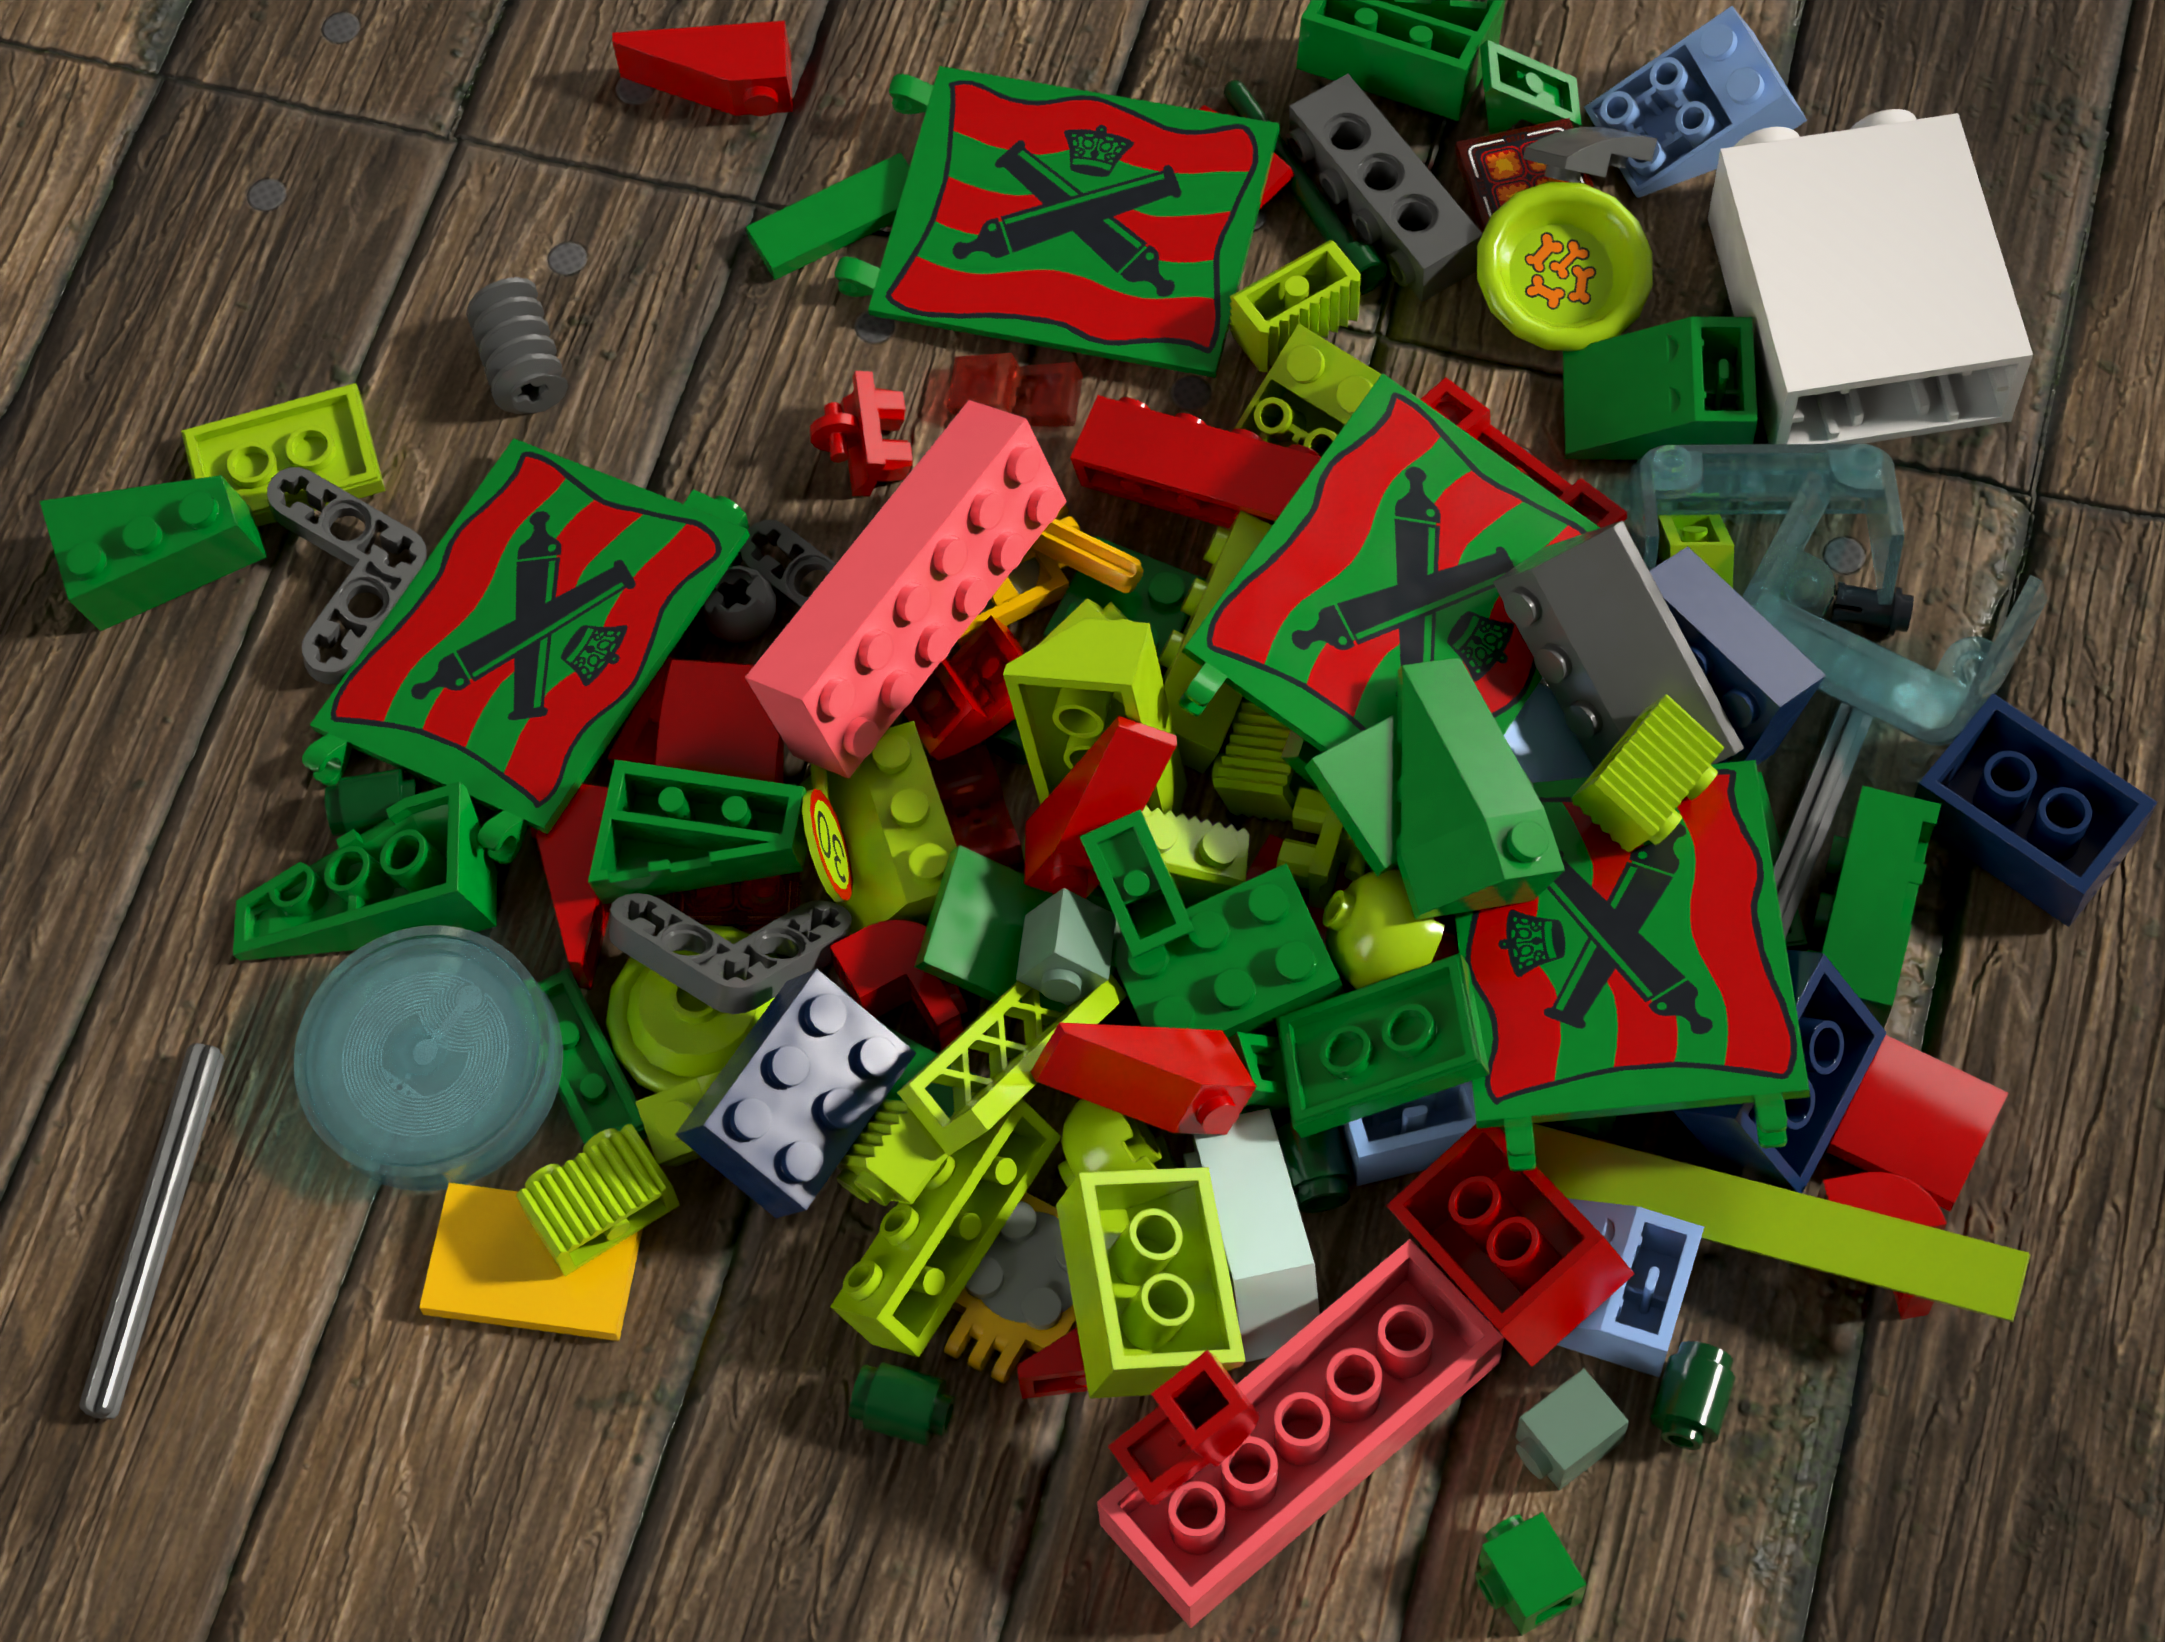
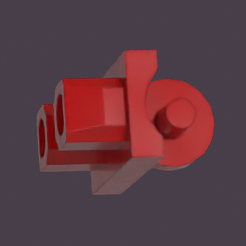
[809,371,913,497]

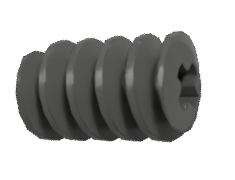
[466,277,568,414]

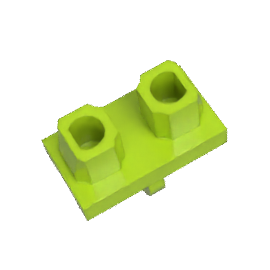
[1277,787,1372,910]

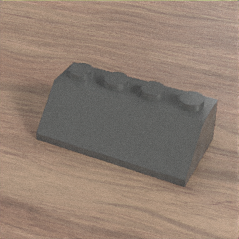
[1493,521,1744,770]

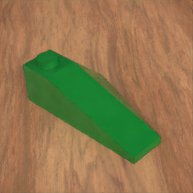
[1396,658,1565,920]
[233,782,498,961]

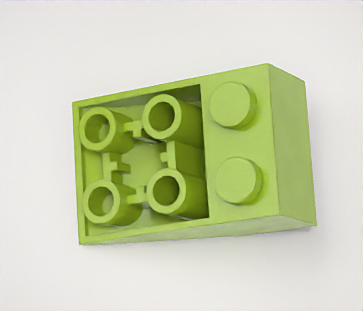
[1234,323,1415,457]

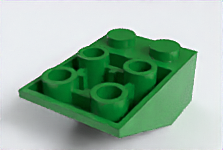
[1562,317,1758,461]

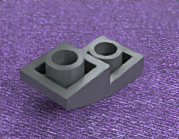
[1523,127,1657,183]

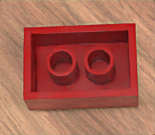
[1386,1124,1635,1367]

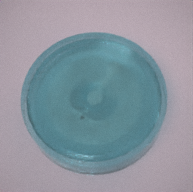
[294,925,563,1191]

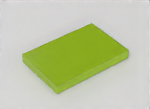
[181,383,385,527]

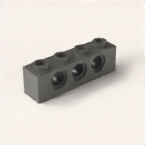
[1286,74,1482,302]

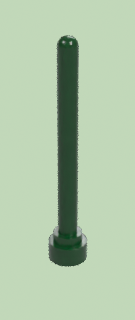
[1224,80,1388,296]

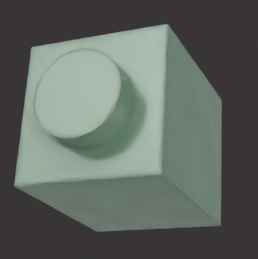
[1016,888,1116,1006]
[1515,1369,1629,1490]

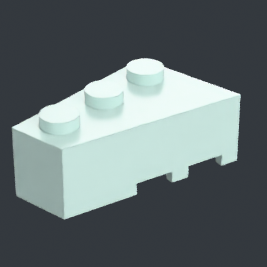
[1183,1108,1320,1362]

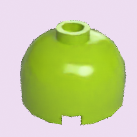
[1323,869,1445,990]
[1058,1099,1178,1188]

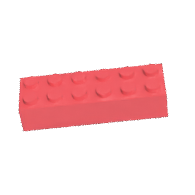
[745,400,1067,779]
[1097,1239,1504,1628]

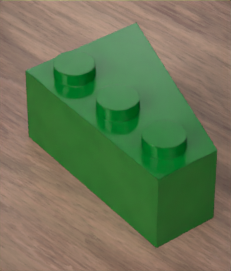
[1296,0,1506,121]
[39,475,266,631]
[588,760,808,905]
[1807,786,1941,1028]

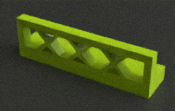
[897,974,1128,1156]

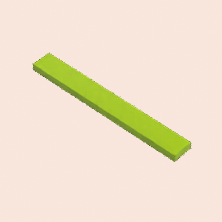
[1499,1123,2030,1322]

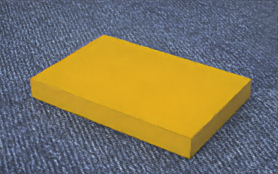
[419,1183,643,1341]

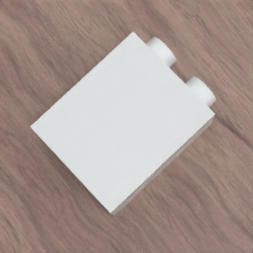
[1708,109,2033,458]

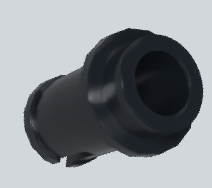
[1831,582,1914,636]

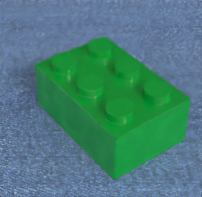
[1111,863,1345,1042]

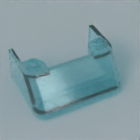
[1628,444,1905,604]
[1742,471,2048,746]

